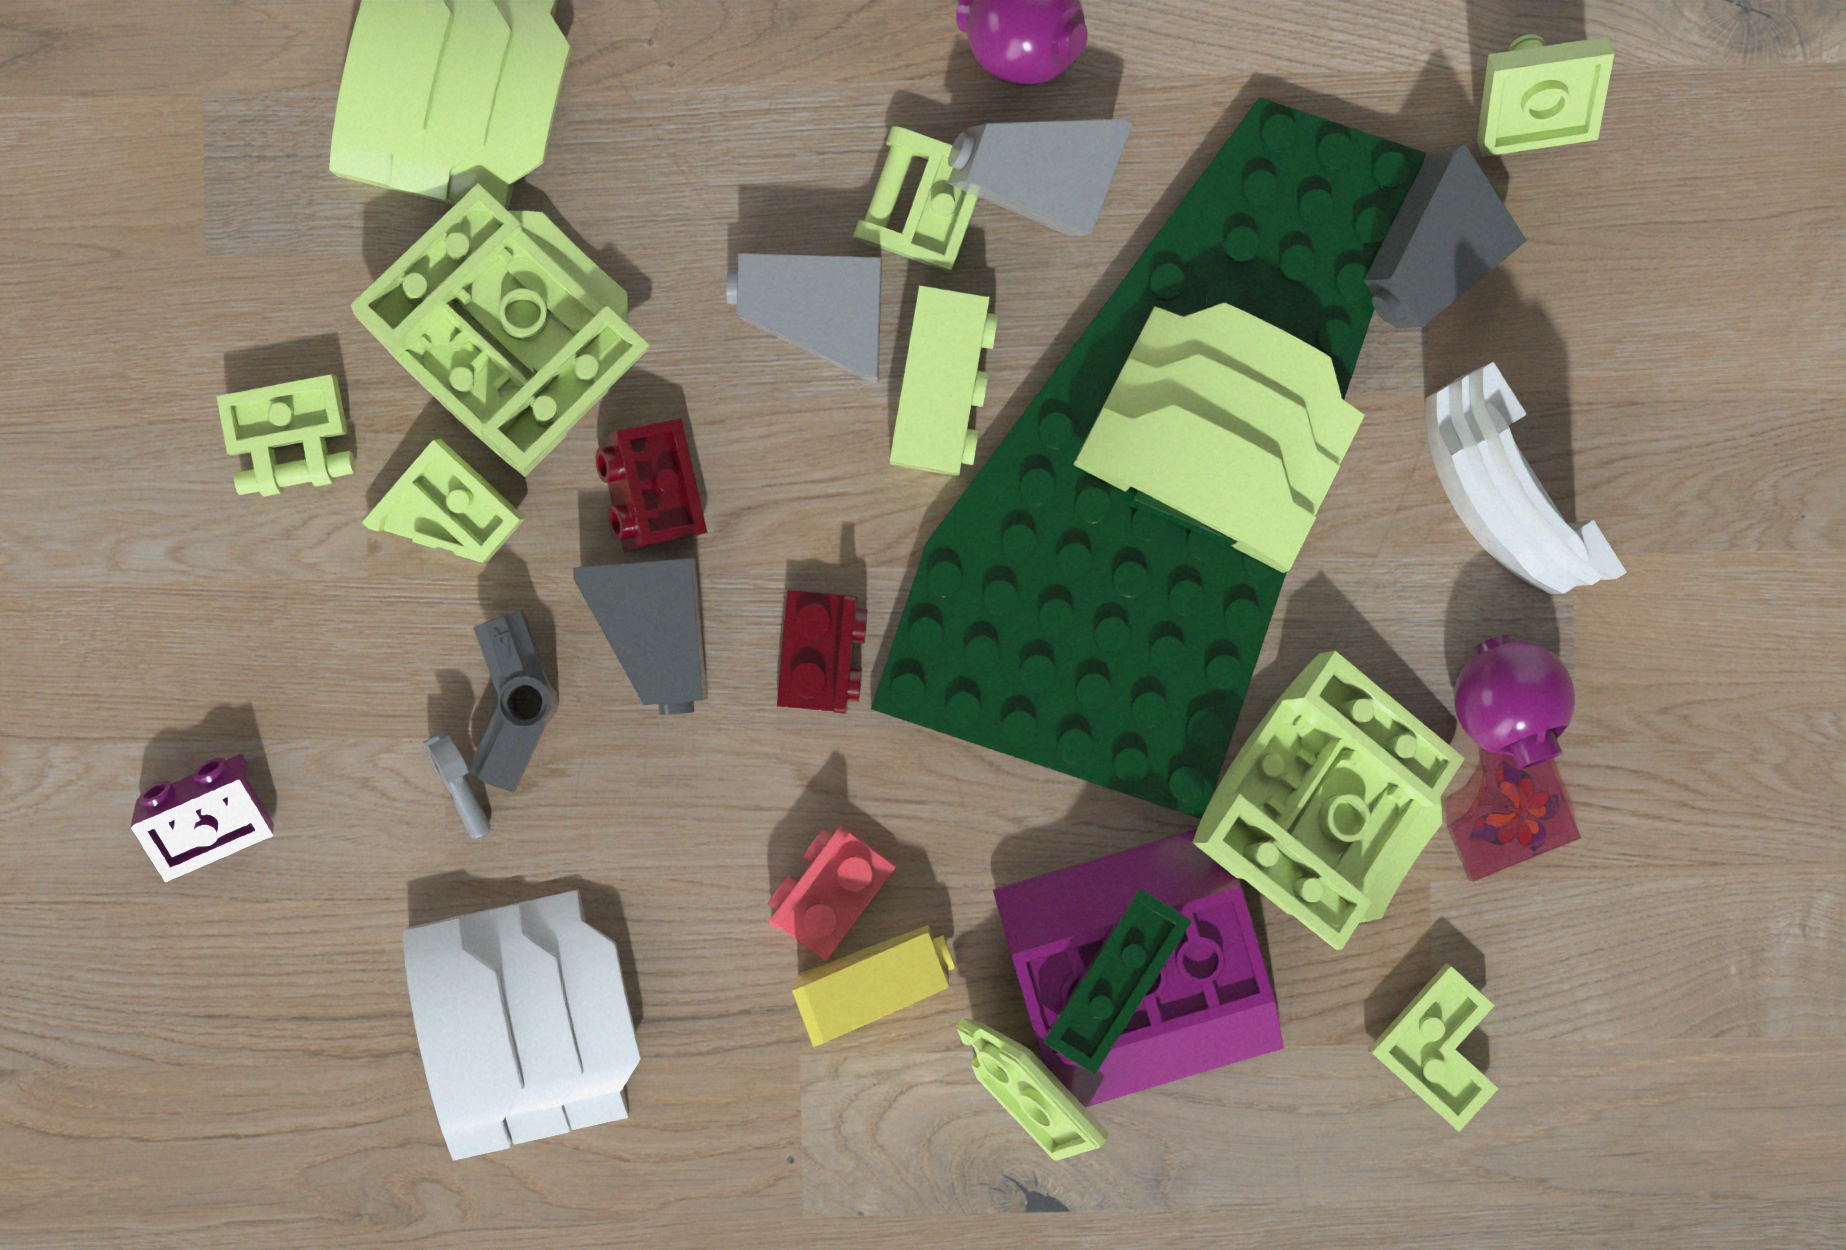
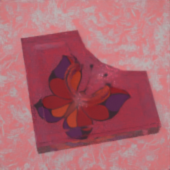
[1447,749,1581,882]

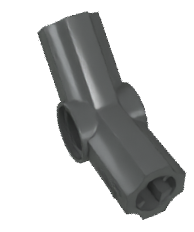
[468,610,559,793]

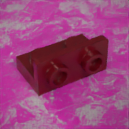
[595,418,708,553]
[777,590,868,714]

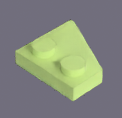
[362,439,526,563]

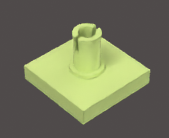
[1477,34,1615,157]

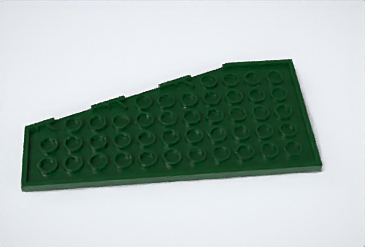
[871,97,1426,819]

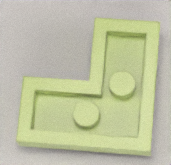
[1368,963,1499,1132]

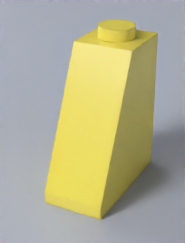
[792,925,956,1047]

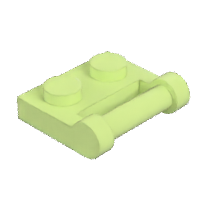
[852,126,978,273]

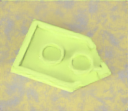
[956,1018,1109,1161]

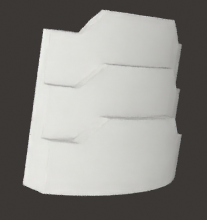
[1425,362,1627,594]
[402,889,642,1161]

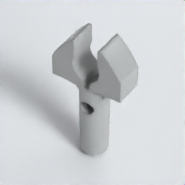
[423,731,491,839]

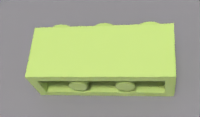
[889,285,999,476]

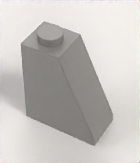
[948,119,1133,237]
[726,253,882,382]

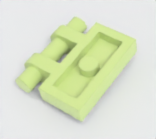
[216,374,356,497]

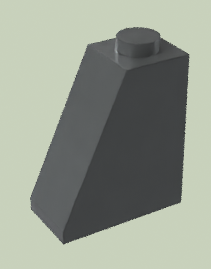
[1364,143,1527,328]
[573,558,708,715]

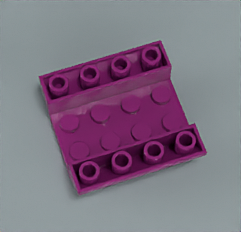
[992,829,1284,1107]

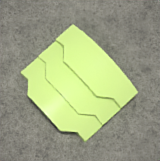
[329,0,572,211]
[350,183,650,477]
[1073,303,1365,573]
[1192,651,1465,950]

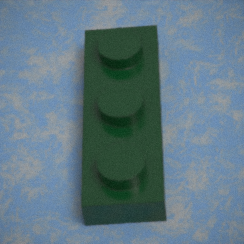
[1042,886,1192,1075]

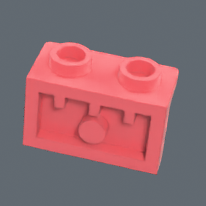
[767,824,896,961]

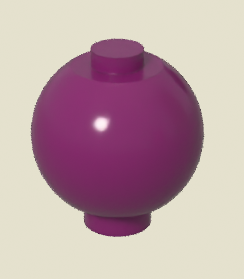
[956,0,1088,86]
[1454,634,1575,770]

